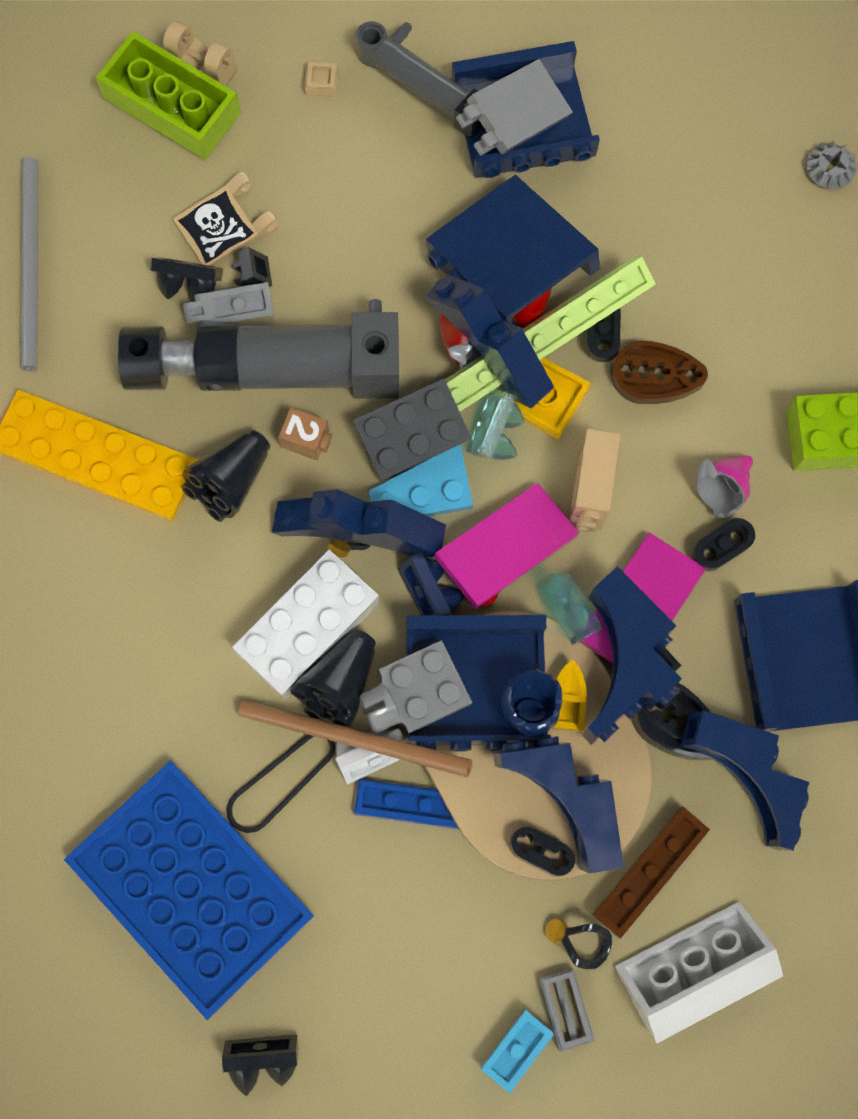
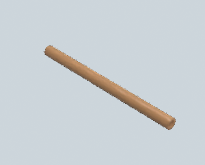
[238,700,472,777]

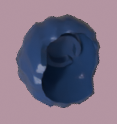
[499,668,562,736]

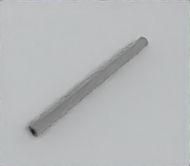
[21,157,38,371]

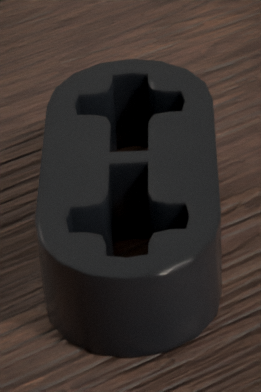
[509,827,575,877]

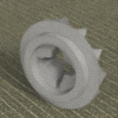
[806,141,858,189]

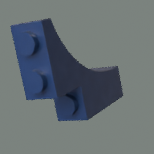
[424,274,554,408]
[681,710,809,851]
[493,736,624,874]

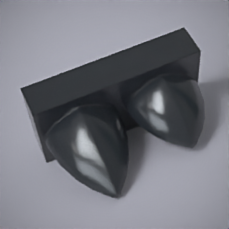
[151,257,223,302]
[222,1034,299,1096]

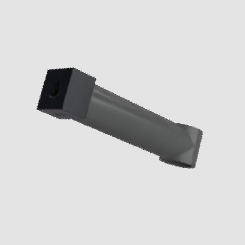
[356,21,483,139]

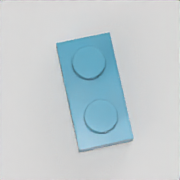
[480,1009,554,1094]

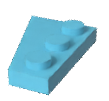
[369,444,473,516]

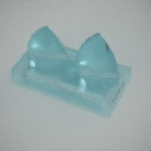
[466,391,525,460]
[540,572,602,645]

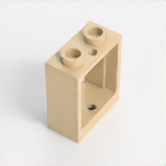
[569,429,621,532]

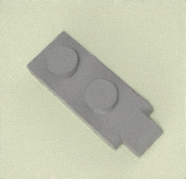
[183,282,274,324]

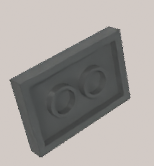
[353,378,472,481]

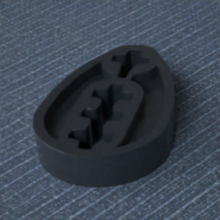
[632,683,712,760]

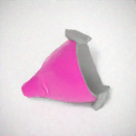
[695,455,753,518]

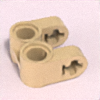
[163,20,237,86]

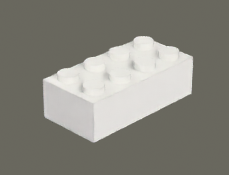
[232,549,379,701]

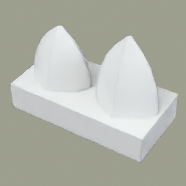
[335,727,405,785]

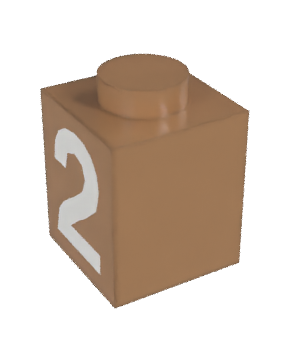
[278,407,332,461]

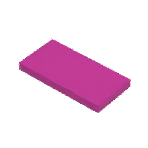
[434,483,579,609]
[577,532,706,664]

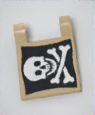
[172,172,278,266]

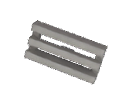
[538,969,595,1052]

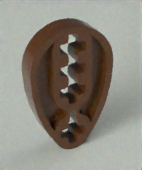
[612,341,708,404]

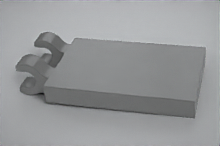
[456,59,573,156]

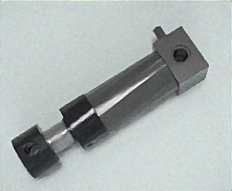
[118,299,399,399]

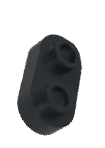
[587,308,621,363]
[692,518,756,571]

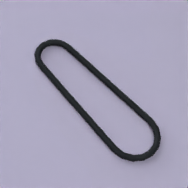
[227,735,335,833]

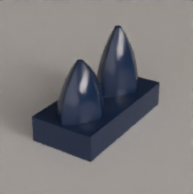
[398,552,464,615]

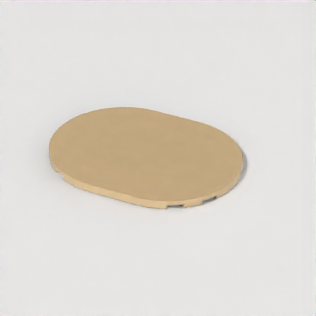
[424,611,652,880]

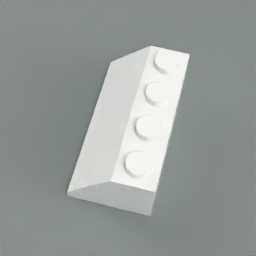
[615,901,783,1043]

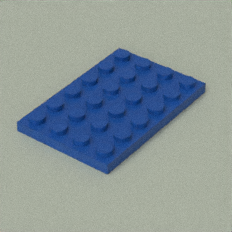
[64,760,314,1020]

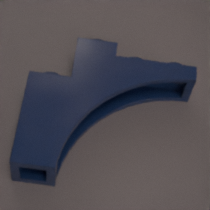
[272,489,446,558]
[582,566,682,745]

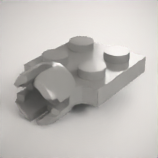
[360,640,472,735]

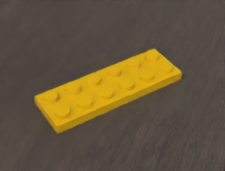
[0,389,199,522]

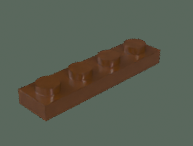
[591,806,710,939]

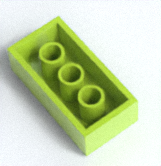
[96,31,241,160]
[786,392,858,471]

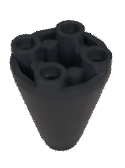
[181,430,270,522]
[290,629,376,727]

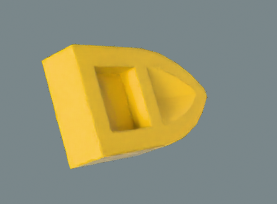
[551,660,587,733]

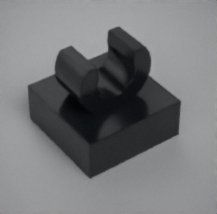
[232,247,272,287]

